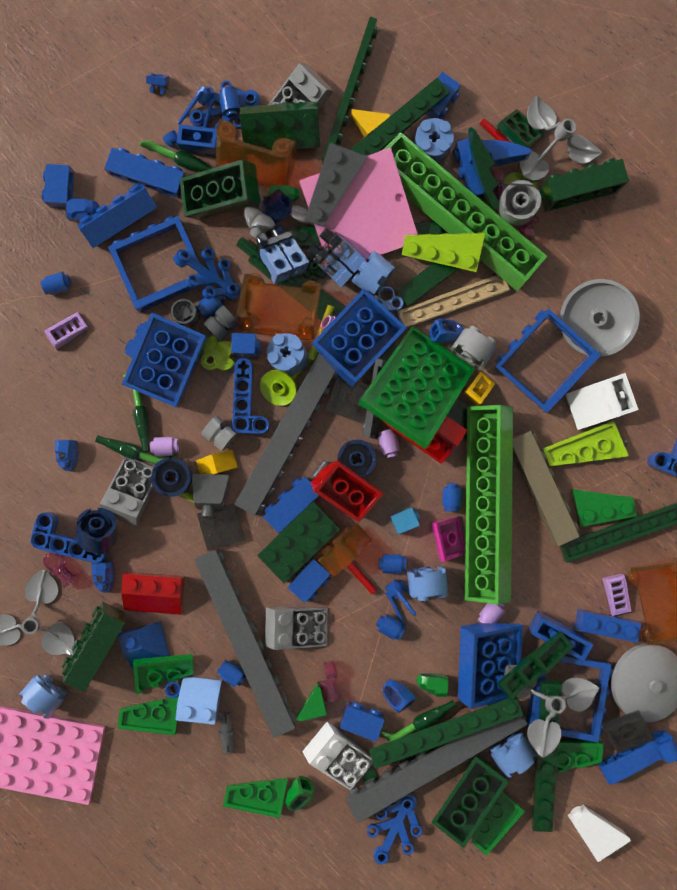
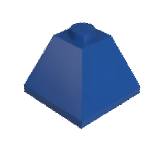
[118,621,170,669]

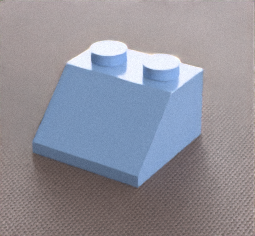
[176,676,222,725]

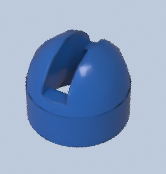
[163,130,178,147]
[165,681,181,698]

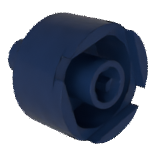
[337,440,376,478]
[151,457,192,497]
[76,508,117,555]

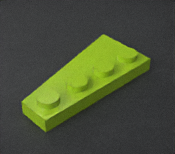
[401,232,486,272]
[541,421,629,467]

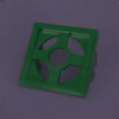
[497,109,543,149]

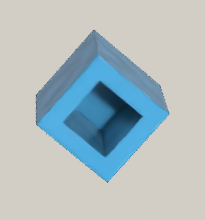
[390,507,421,534]

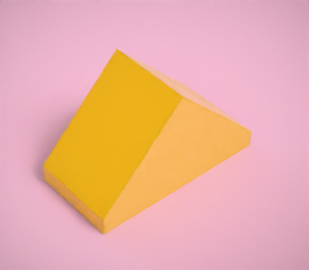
[351,109,390,137]
[462,372,495,406]
[196,449,238,474]

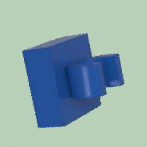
[146,73,169,95]

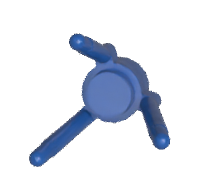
[178,86,215,128]
[385,579,422,626]

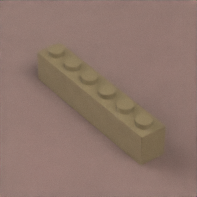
[513,431,580,546]

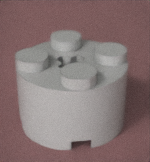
[498,180,541,225]
[451,326,497,370]

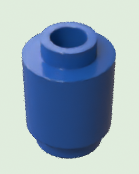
[219,86,240,118]
[41,272,72,295]
[196,293,225,319]
[442,483,462,511]
[378,554,406,574]
[376,614,406,641]
[217,659,246,687]

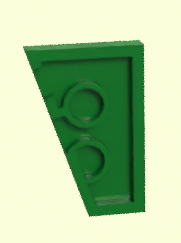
[571,489,637,527]
[133,654,194,694]
[117,695,179,735]
[556,739,603,774]
[223,777,288,818]
[471,791,525,856]

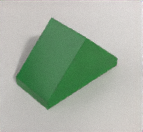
[296,682,327,721]

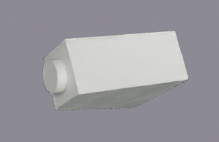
[568,805,631,862]

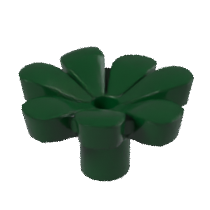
[304,257,325,282]

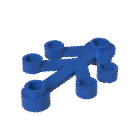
[190,80,260,135]
[174,247,241,300]
[367,793,422,864]

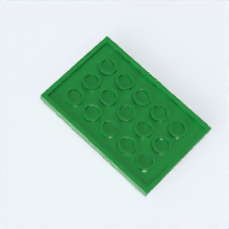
[358,326,475,449]

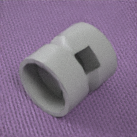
[201,416,237,452]

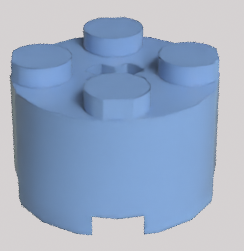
[414,118,454,163]
[352,251,396,297]
[267,333,309,376]
[407,566,448,601]
[19,674,67,719]
[490,732,537,778]

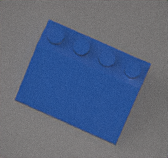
[312,288,407,387]
[122,312,209,407]
[458,623,523,709]

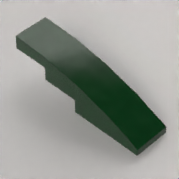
[468,127,500,210]
[397,263,460,306]
[497,632,573,699]

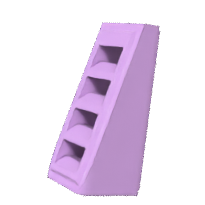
[44,312,88,350]
[602,574,631,616]

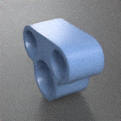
[375,286,403,312]

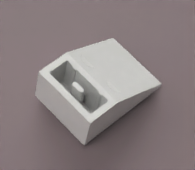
[565,373,639,430]
[303,721,373,791]

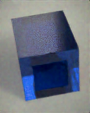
[262,189,292,225]

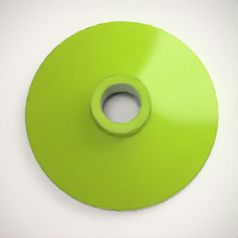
[260,370,297,406]

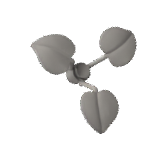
[519,95,602,181]
[245,184,314,238]
[0,570,75,655]
[505,665,599,757]

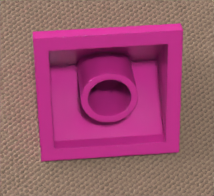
[431,516,466,562]

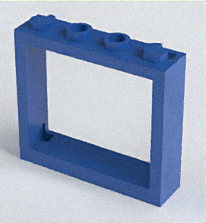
[108,216,204,313]
[494,308,601,413]
[526,654,612,742]

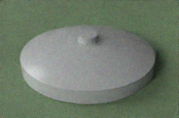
[560,279,640,357]
[611,643,677,722]

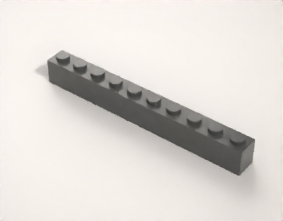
[234,353,338,516]
[194,548,297,738]
[346,716,527,823]

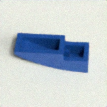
[467,140,531,167]

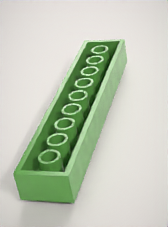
[383,132,547,291]
[465,405,513,604]

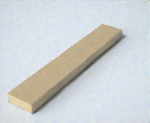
[397,275,510,329]

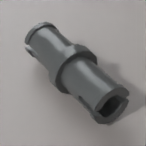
[219,712,234,754]

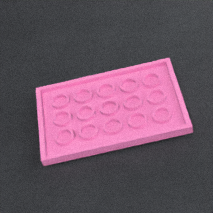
[0,706,106,805]

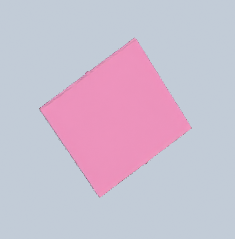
[299,148,417,266]

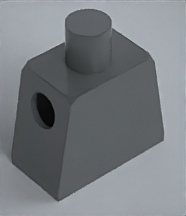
[192,474,231,520]

